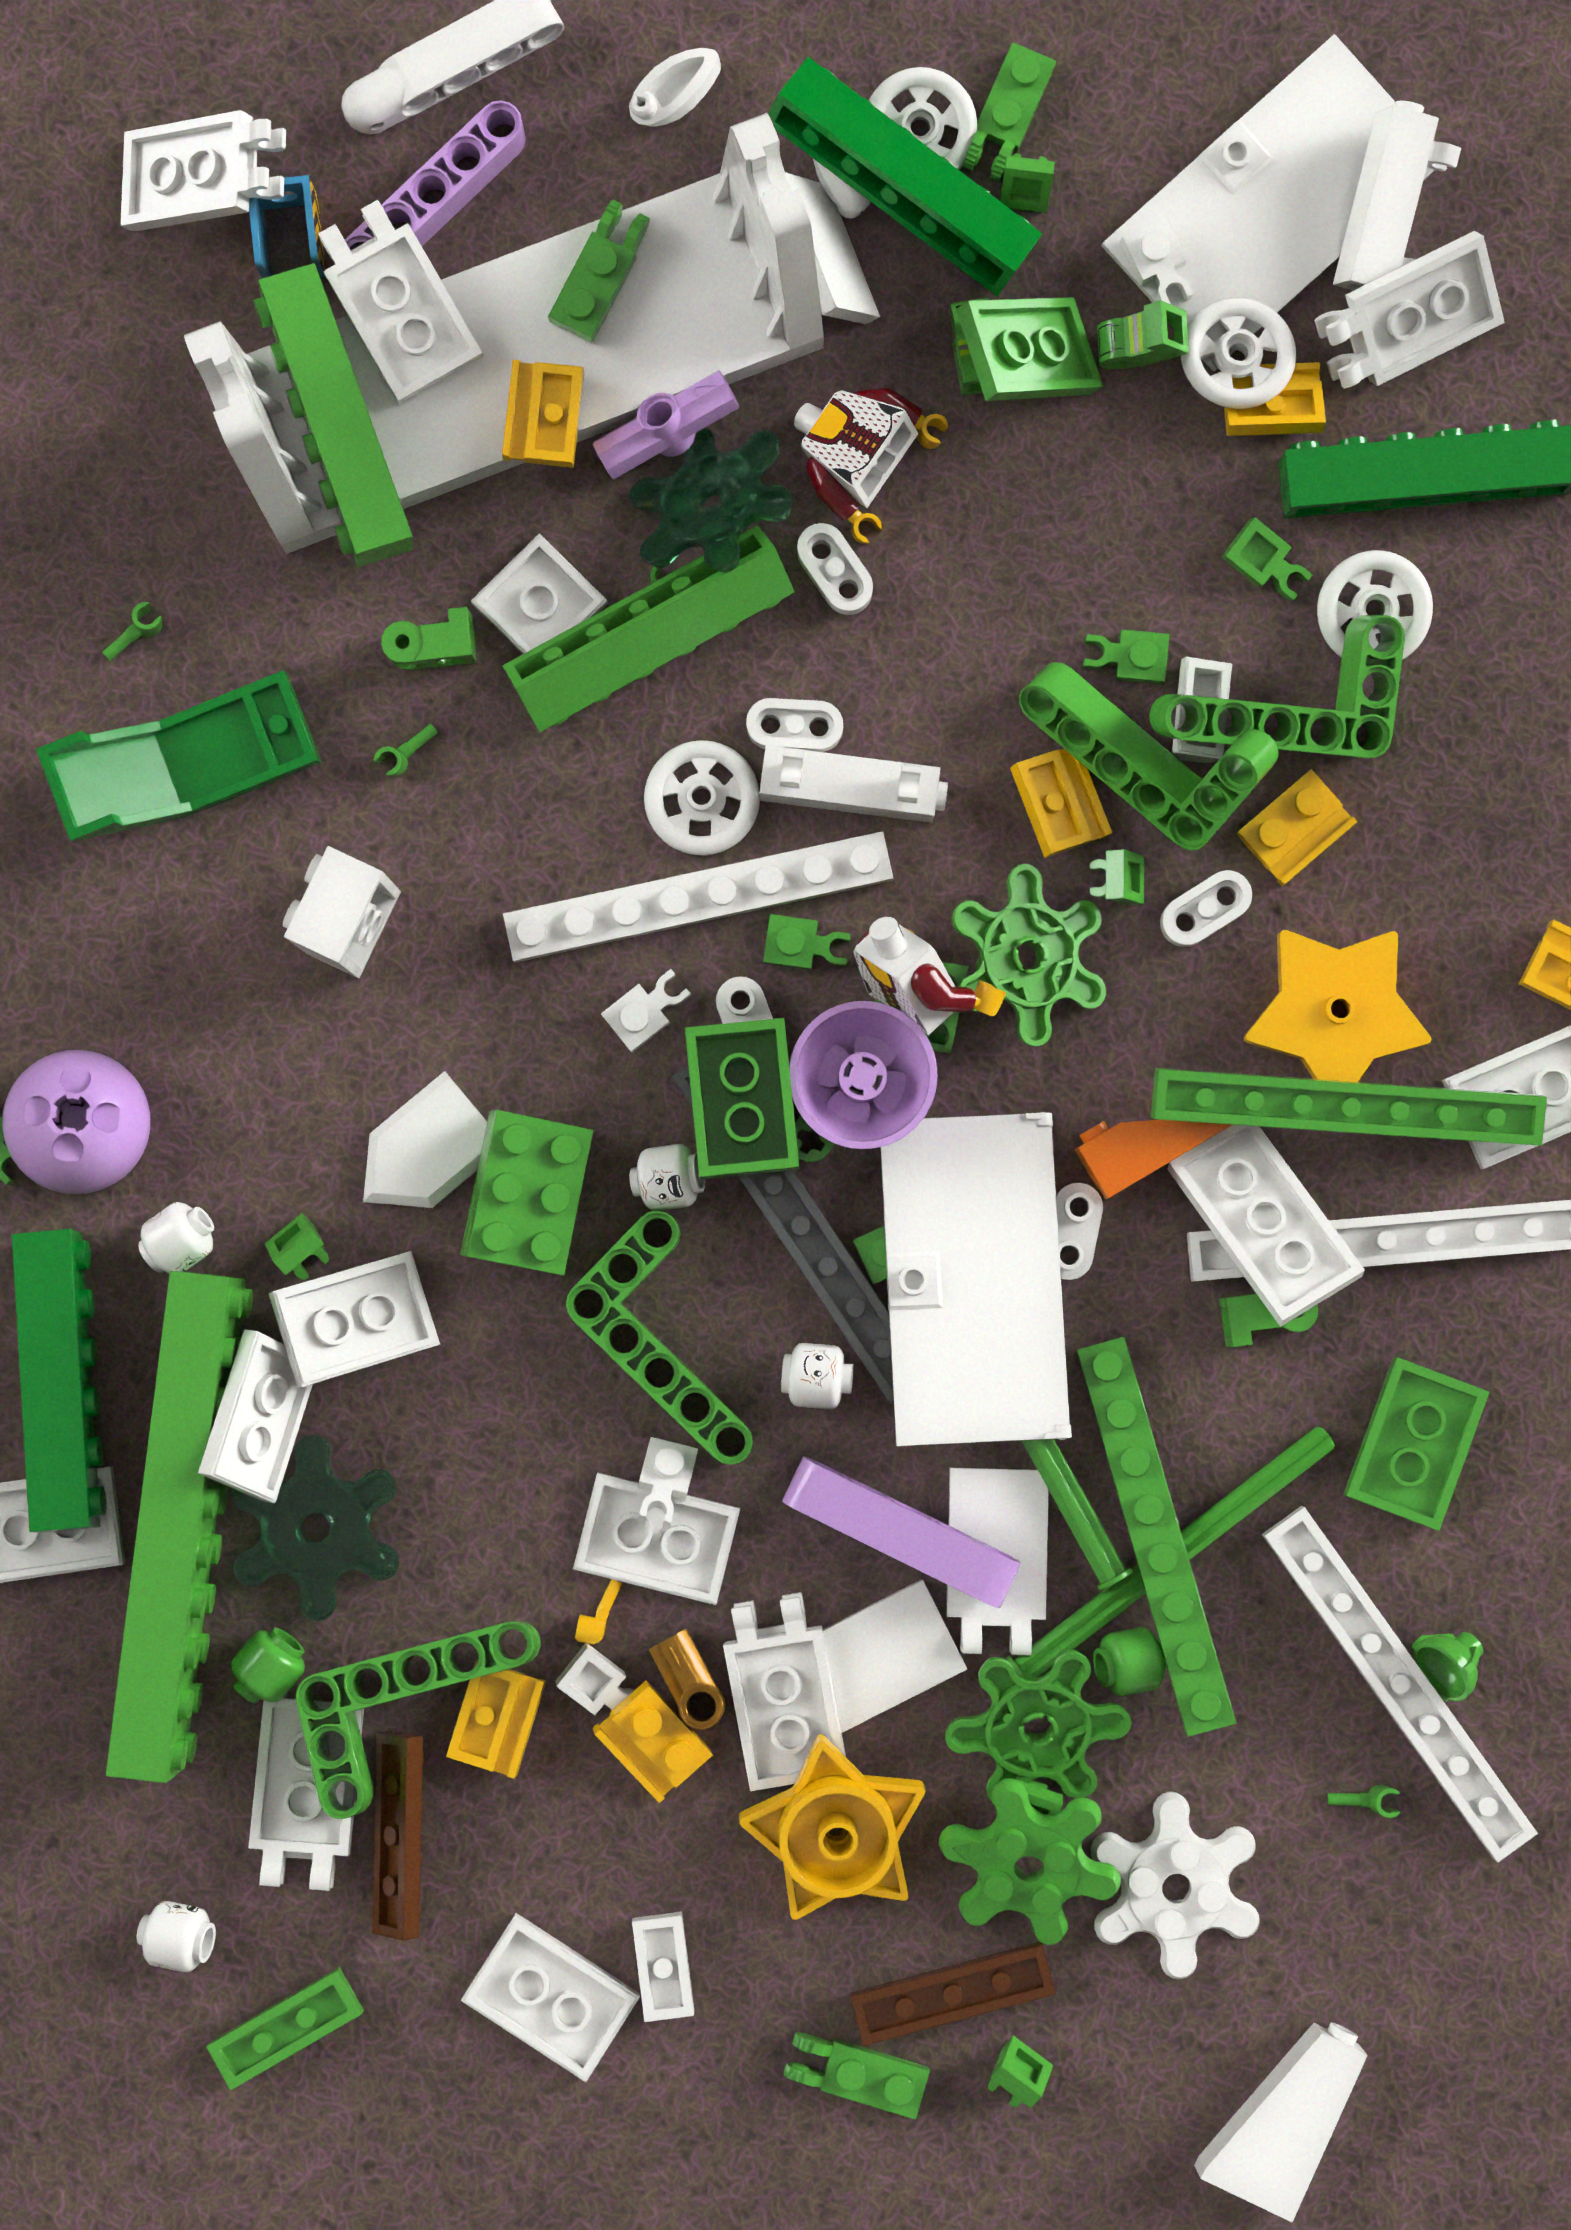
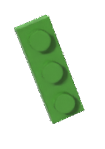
[206,1967,364,2091]

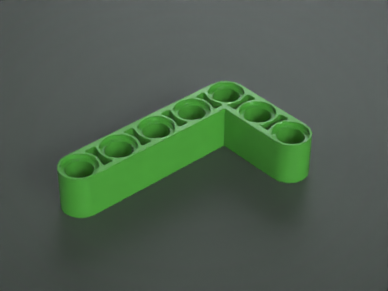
[1149,615,1405,758]
[1019,662,1278,850]
[566,1211,753,1465]
[296,1621,541,1819]

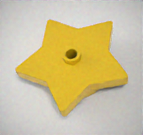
[1243,930,1432,1082]
[739,1734,926,1920]

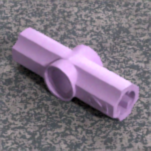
[593,370,739,480]

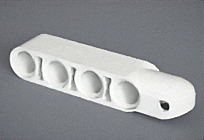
[341,0,565,134]

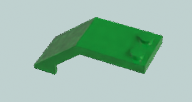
[36,670,322,842]

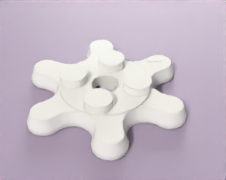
[1090,1792,1259,1980]

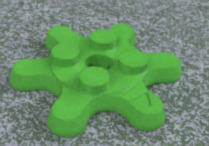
[951,864,1106,1047]
[945,1649,1132,1800]
[939,1778,1121,1945]

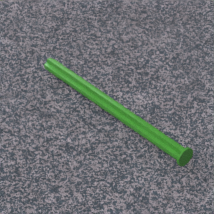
[1006,1427,1335,1678]
[1021,1439,1133,1591]

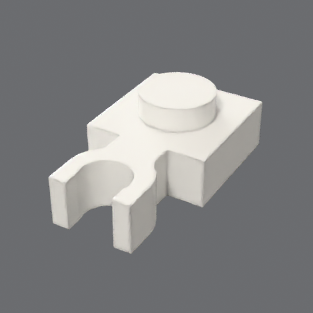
[1120,216,1194,304]
[601,969,691,1053]
[638,1437,698,1530]
[555,1643,634,1715]

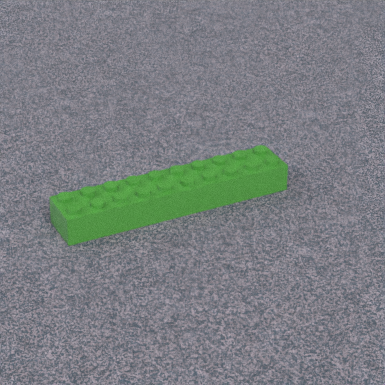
[106,1271,253,1783]

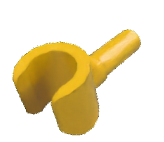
[575,1579,622,1644]

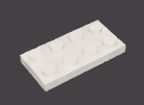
[1167,1125,1365,1327]

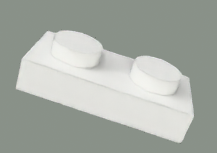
[632,1912,695,2022]

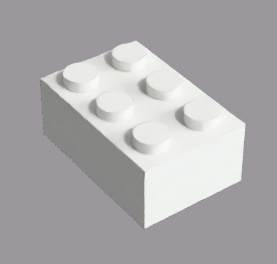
[283,846,401,978]

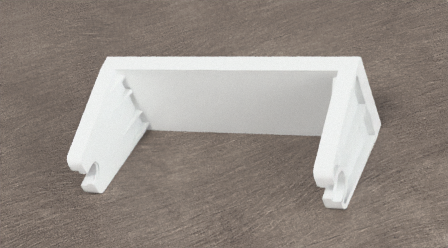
[184,113,824,554]

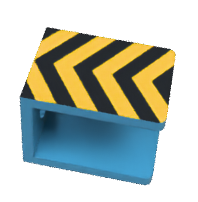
[249,175,326,278]

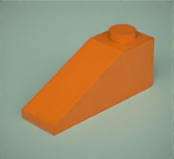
[1074,1120,1232,1200]

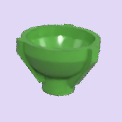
[1411,1632,1483,1702]

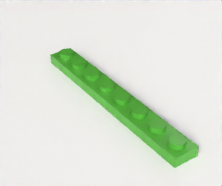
[1151,1068,1547,1146]
[1077,1337,1237,1737]

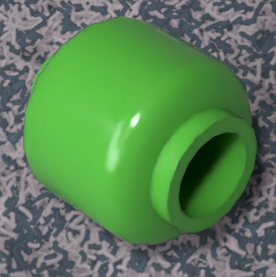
[230,1627,305,1704]
[1093,1627,1168,1697]

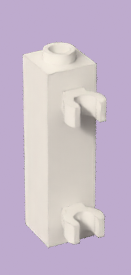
[1333,101,1461,291]
[759,745,948,823]

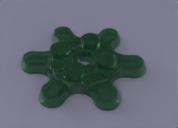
[629,427,792,573]
[231,1435,400,1621]

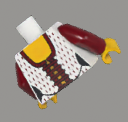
[794,388,948,544]
[853,917,1006,1035]

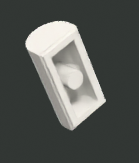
[1172,657,1232,763]

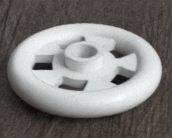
[869,67,977,170]
[1181,298,1296,409]
[1317,550,1433,660]
[644,740,760,855]

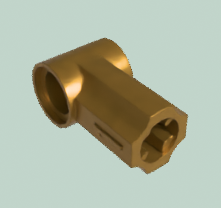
[648,1629,726,1730]

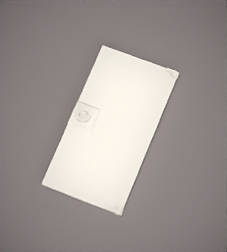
[1101,34,1437,371]
[880,1112,1072,1446]

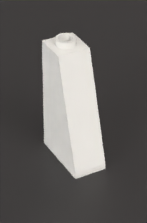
[1194,2022,1368,2222]

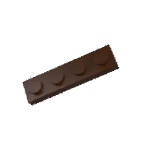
[372,1731,424,1941]
[850,1942,1056,2046]

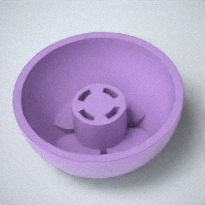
[789,1001,938,1149]
[2,1050,151,1194]

